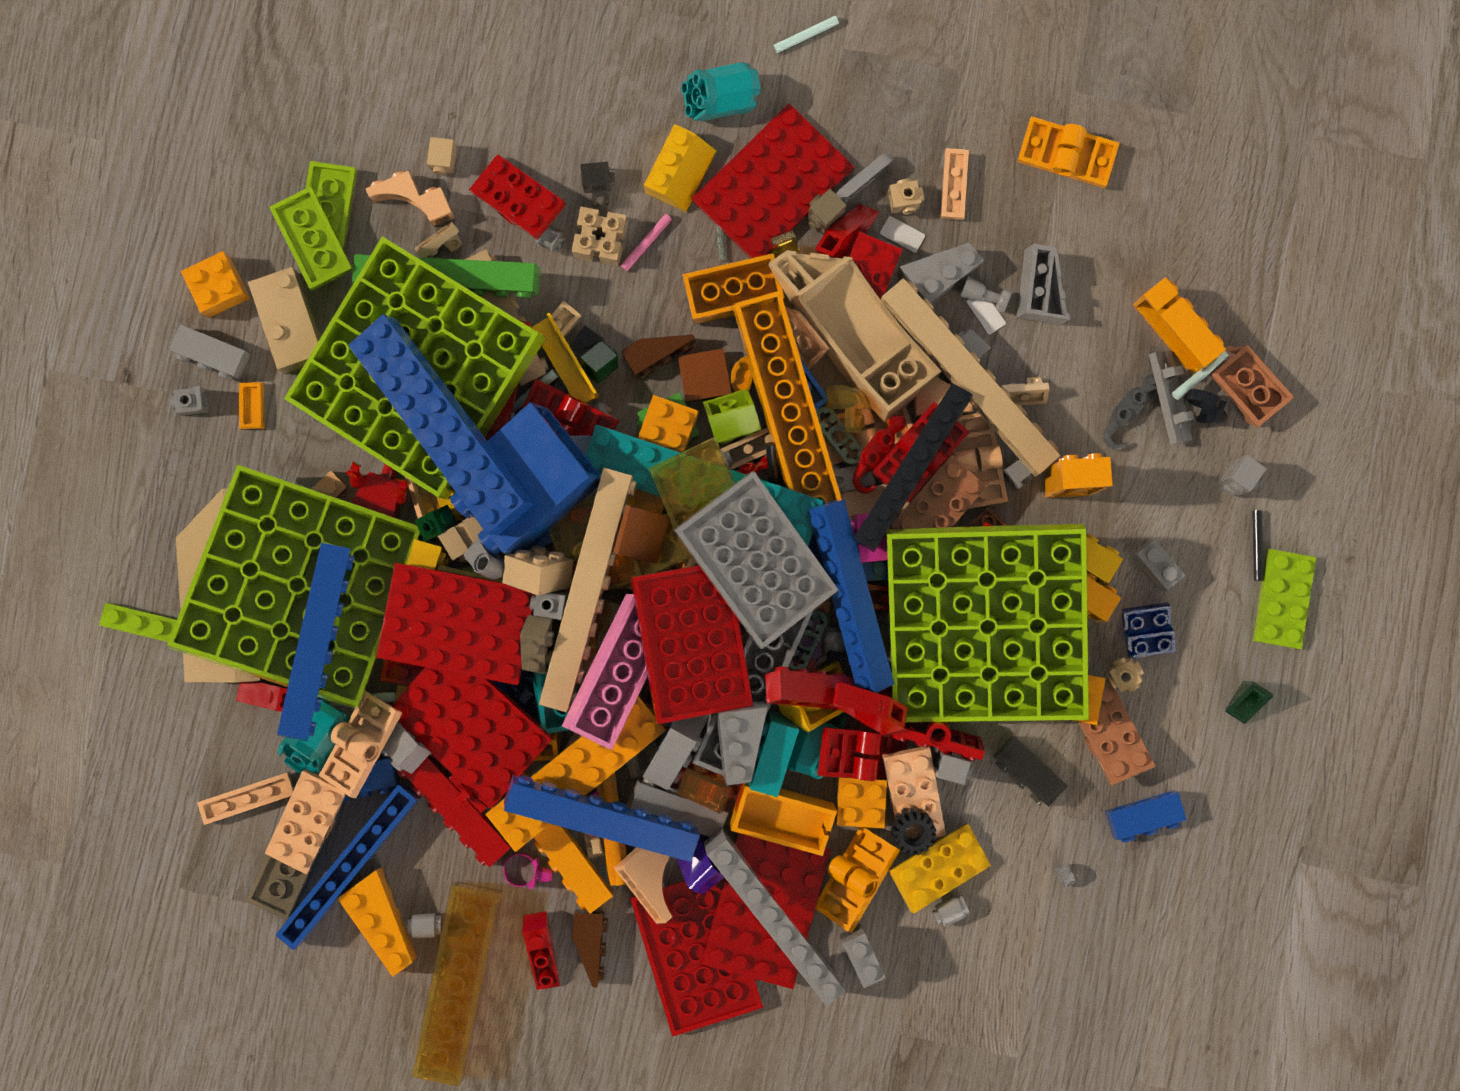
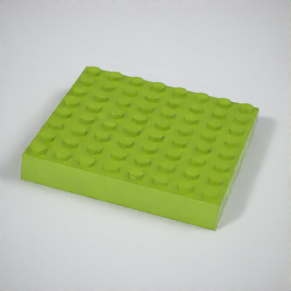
[284,236,546,500]
[167,464,421,709]
[887,524,1089,722]

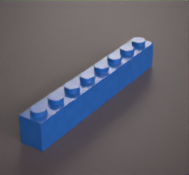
[808,499,894,693]
[277,543,354,742]
[504,775,700,862]
[275,783,422,950]

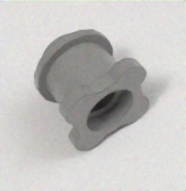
[535,226,565,253]

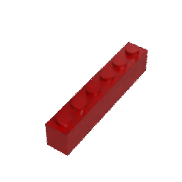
[765,667,893,710]
[395,754,511,868]

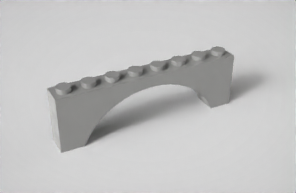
[703,828,845,1006]

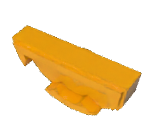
[730,356,753,392]

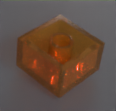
[676,764,738,814]

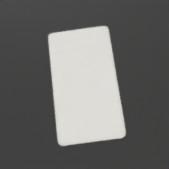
[880,216,925,253]
[967,298,1006,335]

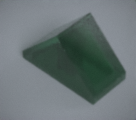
[1225,681,1273,724]

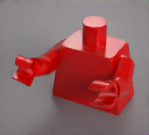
[346,461,408,519]

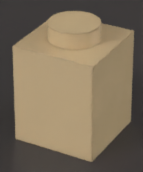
[427,137,457,175]

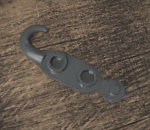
[1103,374,1157,450]

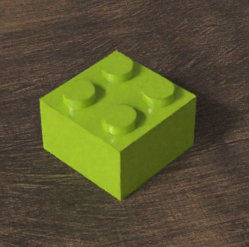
[703,389,761,444]

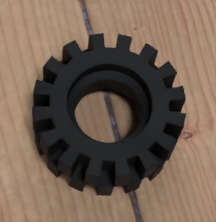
[891,808,937,855]

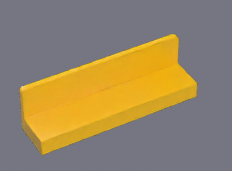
[531,313,599,404]

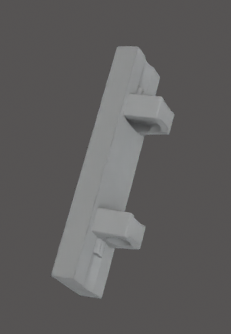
[1149,350,1195,445]

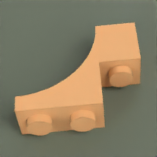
[366,171,455,227]

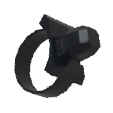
[1186,389,1228,424]

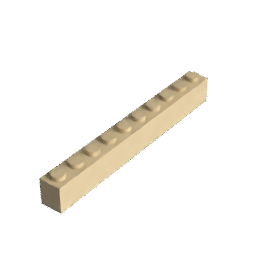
[881,278,1060,477]
[539,468,637,712]

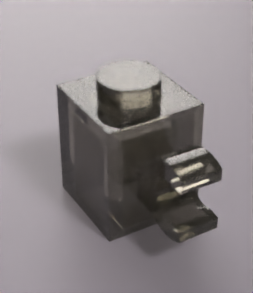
[580,162,615,206]

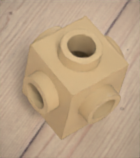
[888,179,924,214]
[1108,657,1145,693]

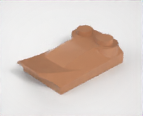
[1210,345,1294,429]

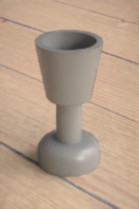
[960,275,1012,313]

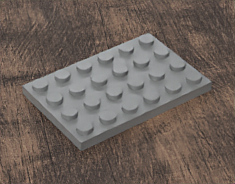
[674,471,838,649]

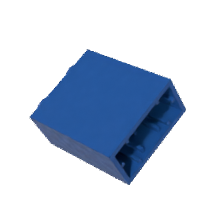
[446,402,601,555]

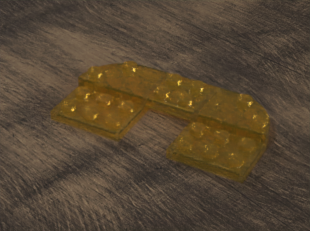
[548,438,736,591]

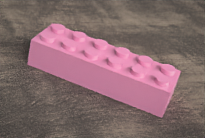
[562,594,648,750]

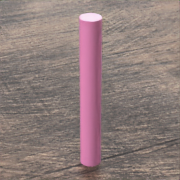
[620,214,672,271]

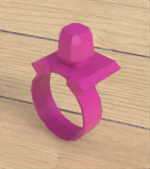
[503,853,553,890]

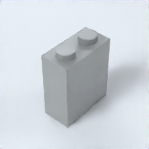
[839,924,886,988]

